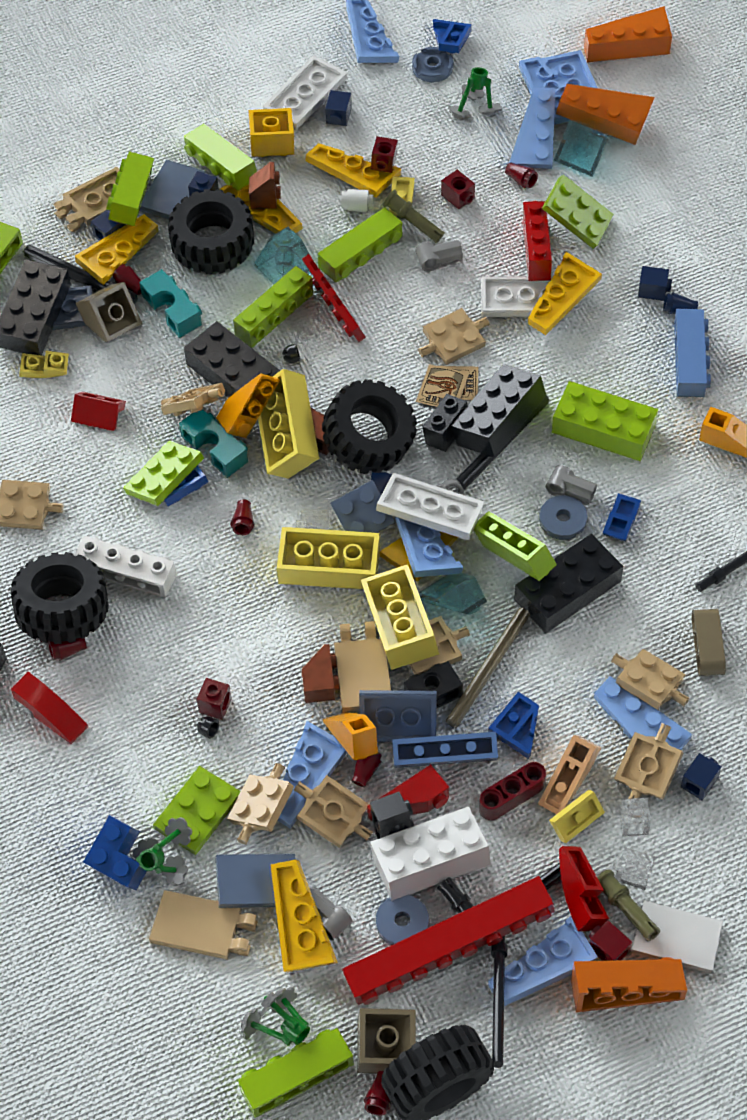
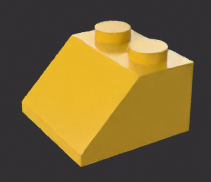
[248,108,295,157]

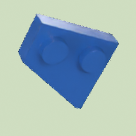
[433,19,472,54]
[164,465,208,507]
[488,692,539,759]

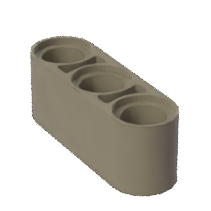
[692,609,726,676]

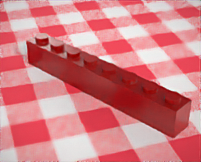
[342,876,555,1005]

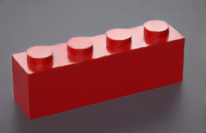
[522,201,552,281]

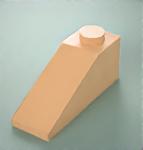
[538,735,601,814]

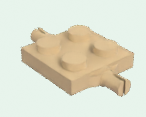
[418,308,490,365]
[160,383,225,416]
[0,480,64,530]
[409,616,470,675]
[611,649,690,710]
[614,723,684,808]
[227,763,294,845]
[294,775,373,848]

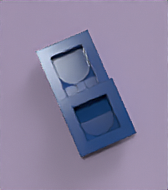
[603,493,641,542]

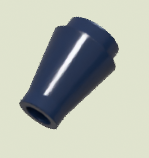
[663,292,698,314]

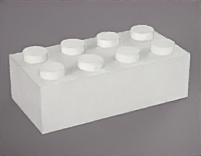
[370,806,491,901]

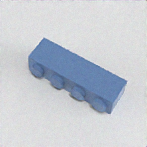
[674,309,711,397]
[392,732,498,768]

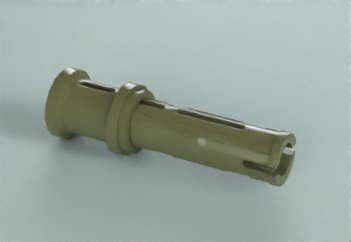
[383,189,445,244]
[597,869,661,941]

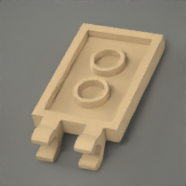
[53,167,119,232]
[334,621,391,713]
[149,890,258,960]

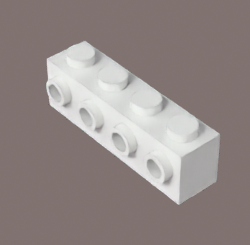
[74,536,176,598]

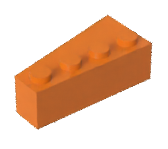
[584,6,672,63]
[556,84,655,145]
[571,957,687,1013]

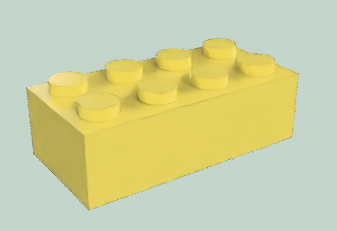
[258,369,319,479]
[277,527,380,589]
[361,564,439,670]

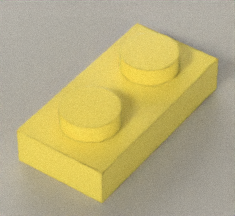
[389,177,415,216]
[549,790,605,843]

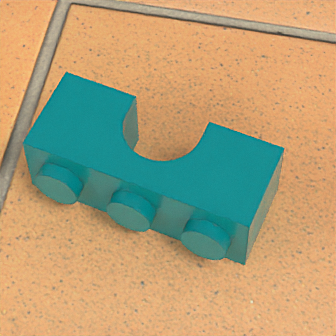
[139,269,202,338]
[179,409,248,478]

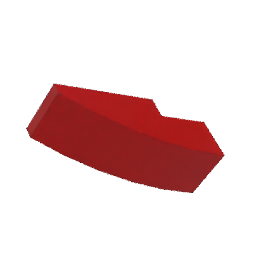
[11,672,88,744]
[559,846,609,931]

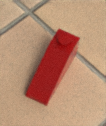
[367,764,449,821]

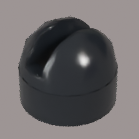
[282,344,301,363]
[197,716,219,739]

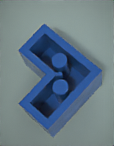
[83,815,147,891]

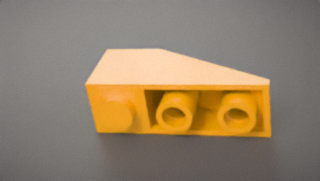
[216,373,280,438]
[699,407,747,458]
[323,712,378,761]

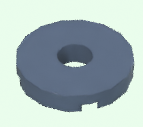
[412,47,454,83]
[539,495,588,540]
[376,895,429,945]

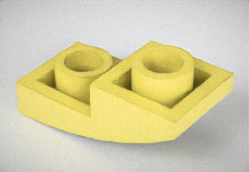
[19,351,69,378]

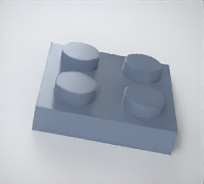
[330,480,396,533]

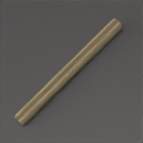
[446,607,530,728]

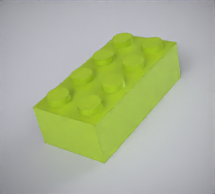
[552,381,658,461]

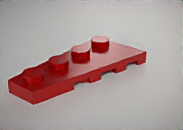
[302,254,366,342]

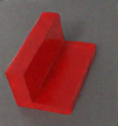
[71,391,126,431]

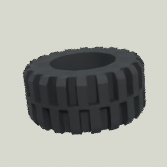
[168,189,255,275]
[322,379,417,474]
[10,552,109,644]
[381,1025,494,1120]

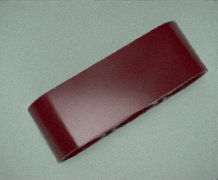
[479,762,546,820]

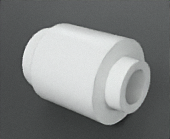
[341,189,373,212]

